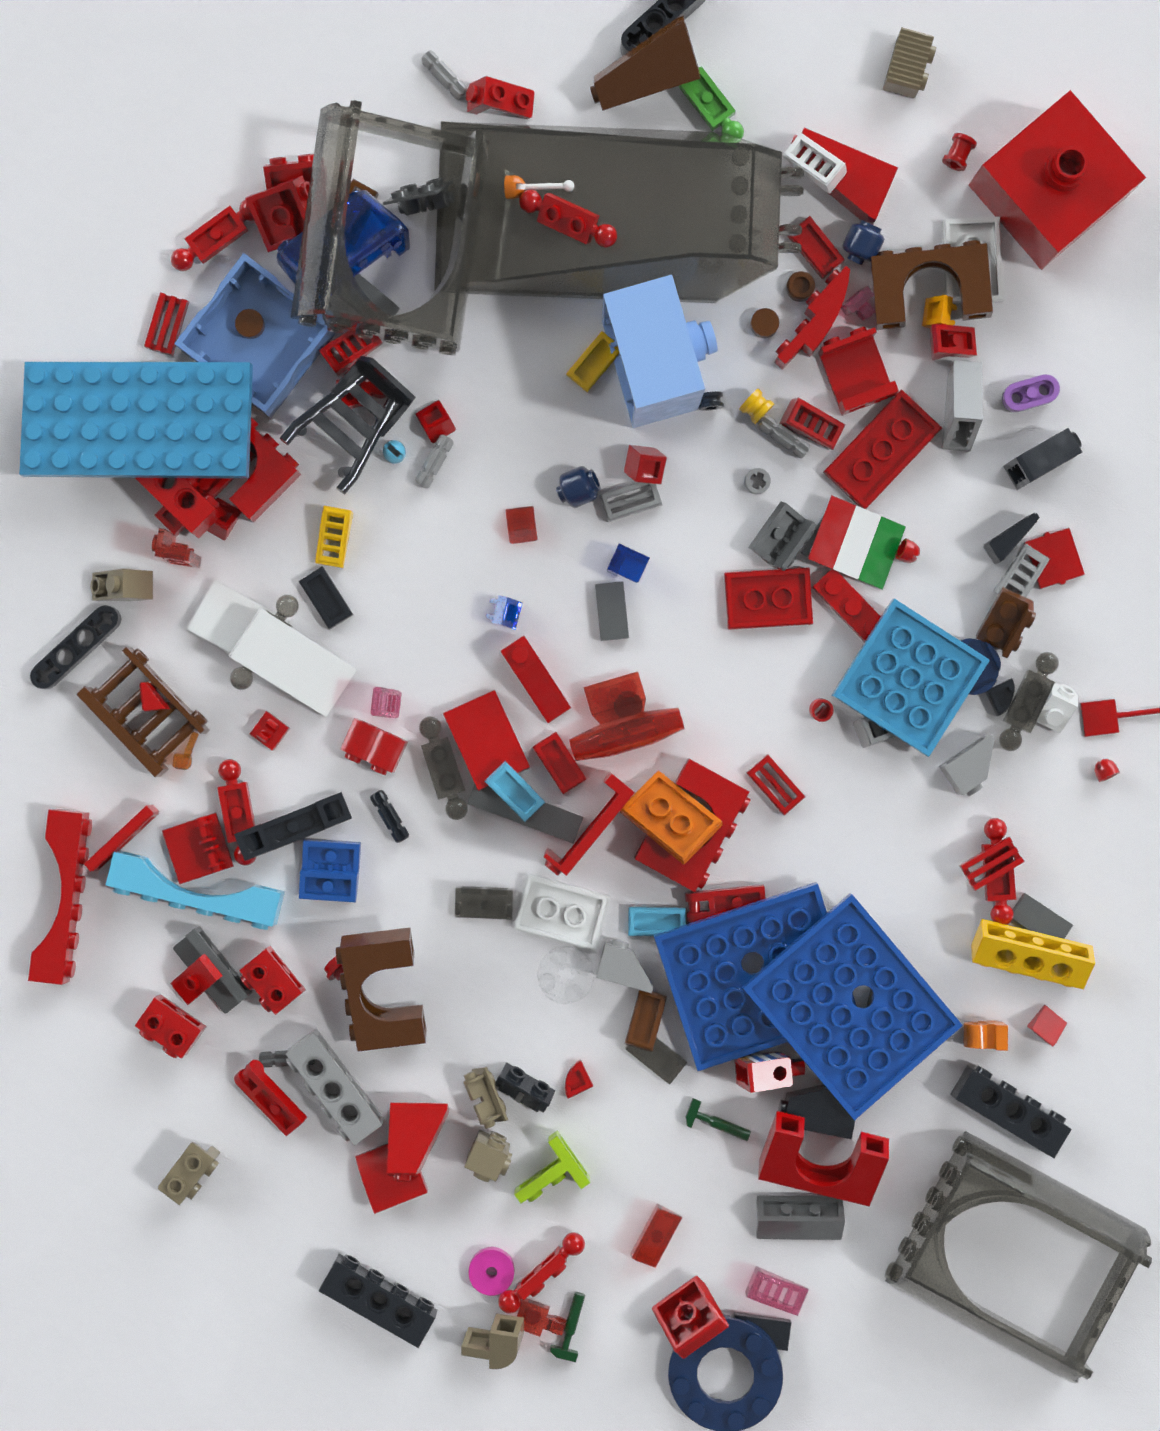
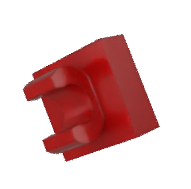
[249,711,290,751]

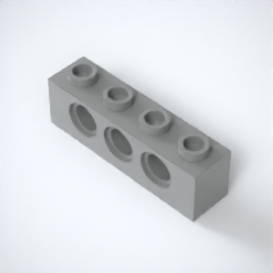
[286,1028,384,1146]

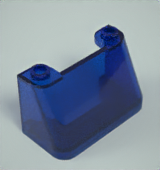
[276,190,410,314]

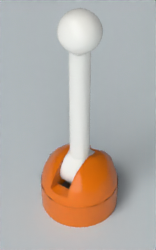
[504,175,574,199]

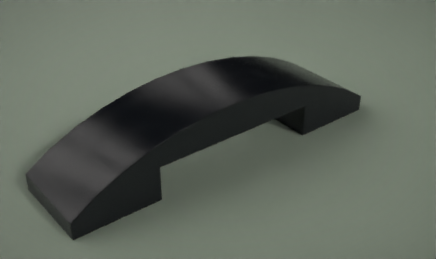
[234,792,352,861]

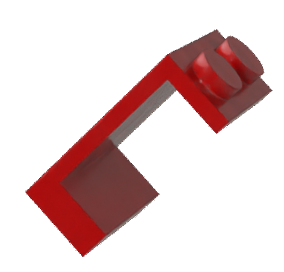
[818,326,899,416]

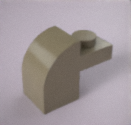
[461,1313,524,1369]

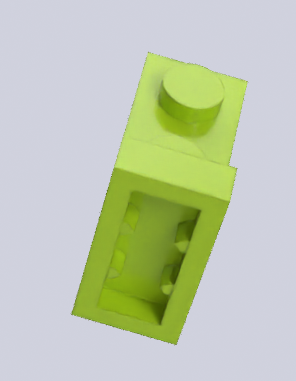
[514,1130,590,1204]

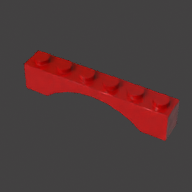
[28,809,92,985]

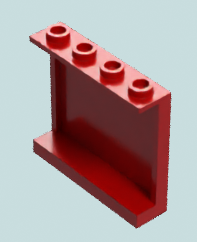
[543,772,635,876]

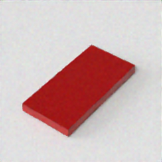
[823,389,942,509]

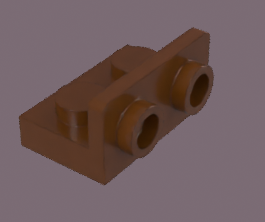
[976,587,1036,658]

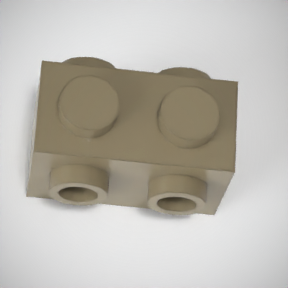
[464,1129,512,1182]

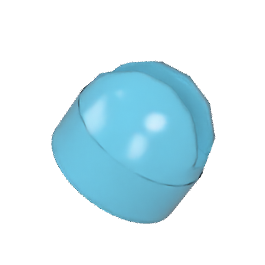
[383,440,406,464]

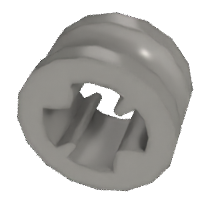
[744,468,771,494]

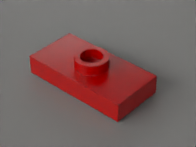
[170,954,223,1005]

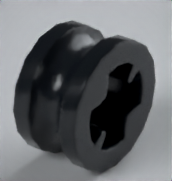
[699,391,724,411]

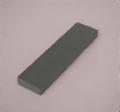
[467,784,583,844]

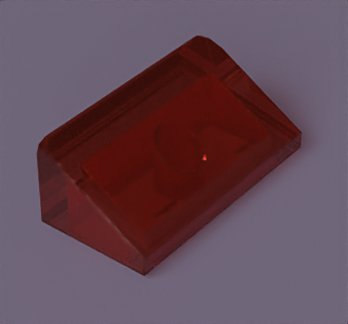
[630,1203,682,1268]

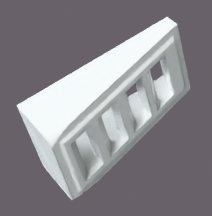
[783,133,847,194]

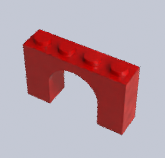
[229,417,301,522]
[634,758,751,892]
[758,1111,889,1207]

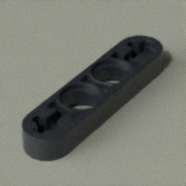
[30,605,121,689]

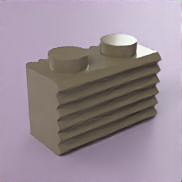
[883,27,937,98]

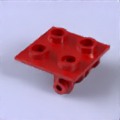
[162,813,234,884]

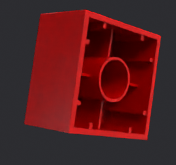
[968,90,1146,270]

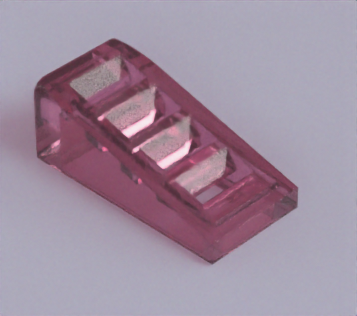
[370,687,402,719]
[745,1266,809,1316]

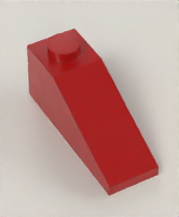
[500,636,571,723]

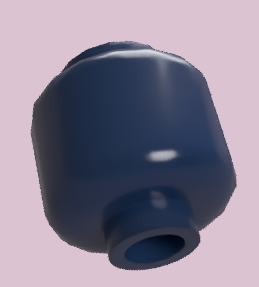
[842,220,885,265]
[556,466,601,508]

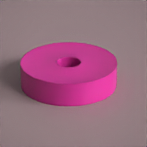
[469,1247,515,1296]

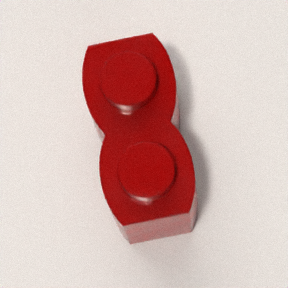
[340,718,408,775]

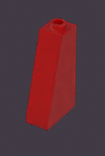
[791,127,898,225]

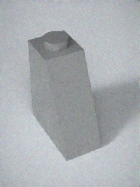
[942,360,983,451]

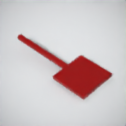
[1080,699,1160,737]

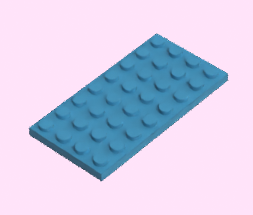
[19,362,253,478]

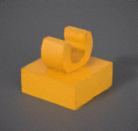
[922,295,957,329]

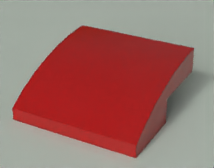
[355,1143,428,1214]

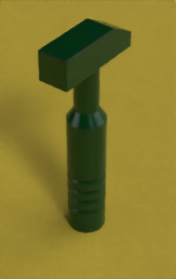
[685,1098,751,1141]
[550,1292,585,1363]

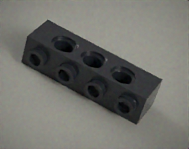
[950,1065,1072,1159]
[319,1254,437,1348]

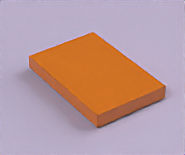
[620,770,722,865]

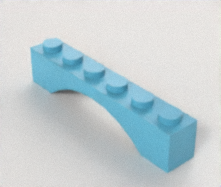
[106,850,285,930]

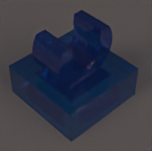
[486,595,523,630]

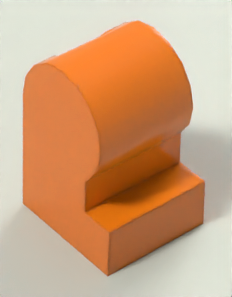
[963,1021,1008,1051]

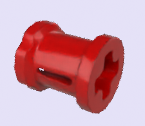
[942,133,977,171]

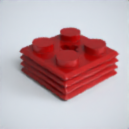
[652,1276,729,1359]

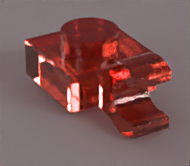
[517,1298,567,1337]

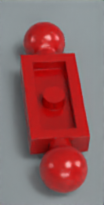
[519,189,617,248]
[171,199,255,271]
[217,759,256,866]
[981,818,1016,925]
[498,1232,585,1314]

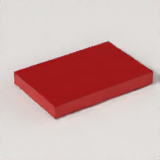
[724,568,813,630]
[443,690,530,791]

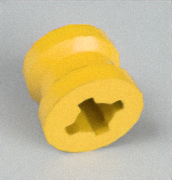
[739,388,774,424]

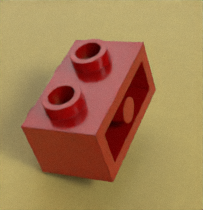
[239,946,306,1015]
[135,994,207,1059]

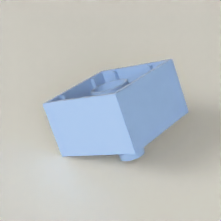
[602,275,718,428]

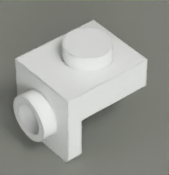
[1035,683,1078,733]

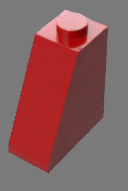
[387,1103,449,1182]

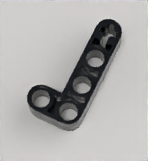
[620,0,706,56]

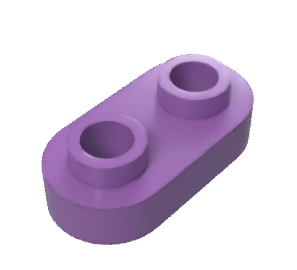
[1002,374,1060,412]

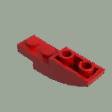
[774,266,850,370]

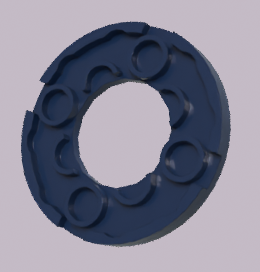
[668,1315,783,1431]

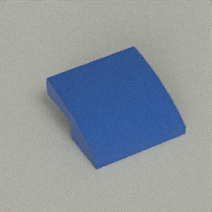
[299,838,361,903]

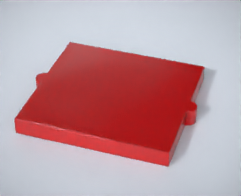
[1024,528,1085,589]

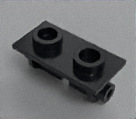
[495,1062,556,1113]

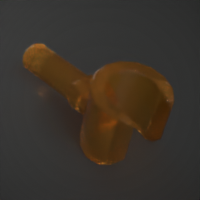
[173,732,199,770]

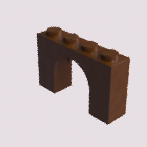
[871,240,993,330]
[336,927,427,1052]

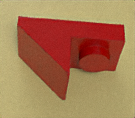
[930,324,977,360]

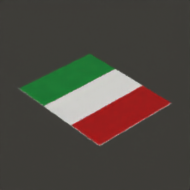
[808,495,906,590]

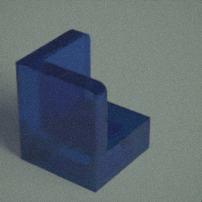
[607,543,650,583]

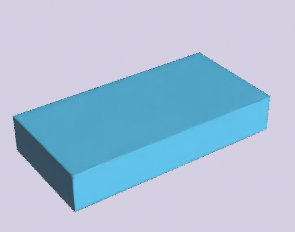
[485,761,545,822]
[628,907,686,936]

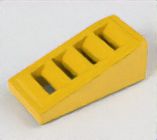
[315,506,354,568]

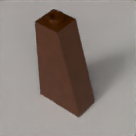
[590,15,701,111]

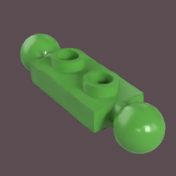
[678,66,744,144]

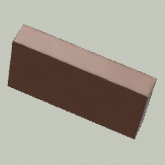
[624,990,667,1052]

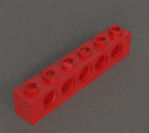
[135,478,222,538]

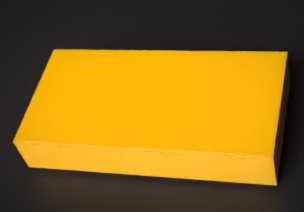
[566,331,620,393]

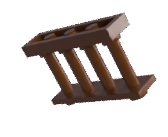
[76,647,210,777]

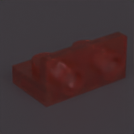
[152,528,202,568]

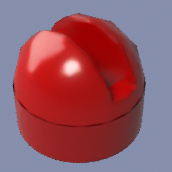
[896,538,920,563]
[809,698,834,722]
[1094,759,1120,782]

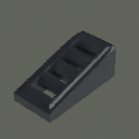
[983,513,1040,564]

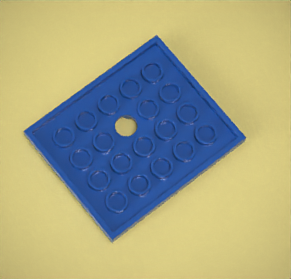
[653,882,857,1071]
[741,893,963,1120]

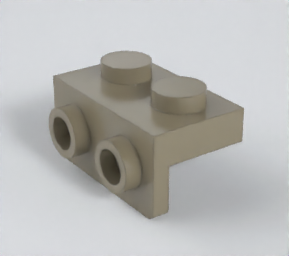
[158,1142,221,1206]

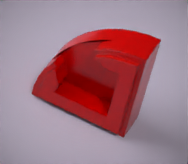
[565,1059,593,1099]

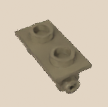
[463,1067,508,1129]

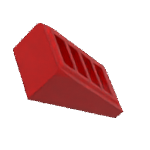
[319,320,383,376]
[779,397,845,450]

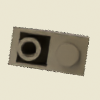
[90,569,153,601]

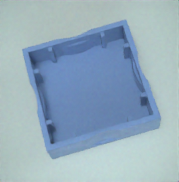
[174,253,339,418]

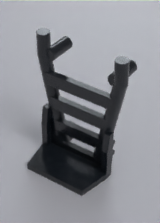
[280,356,416,495]

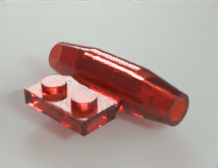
[569,671,685,761]

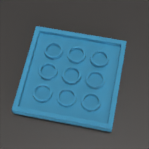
[831,598,990,757]

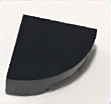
[985,678,1015,716]

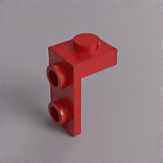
[466,76,535,119]

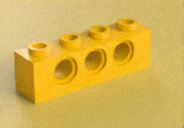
[971,919,1095,990]

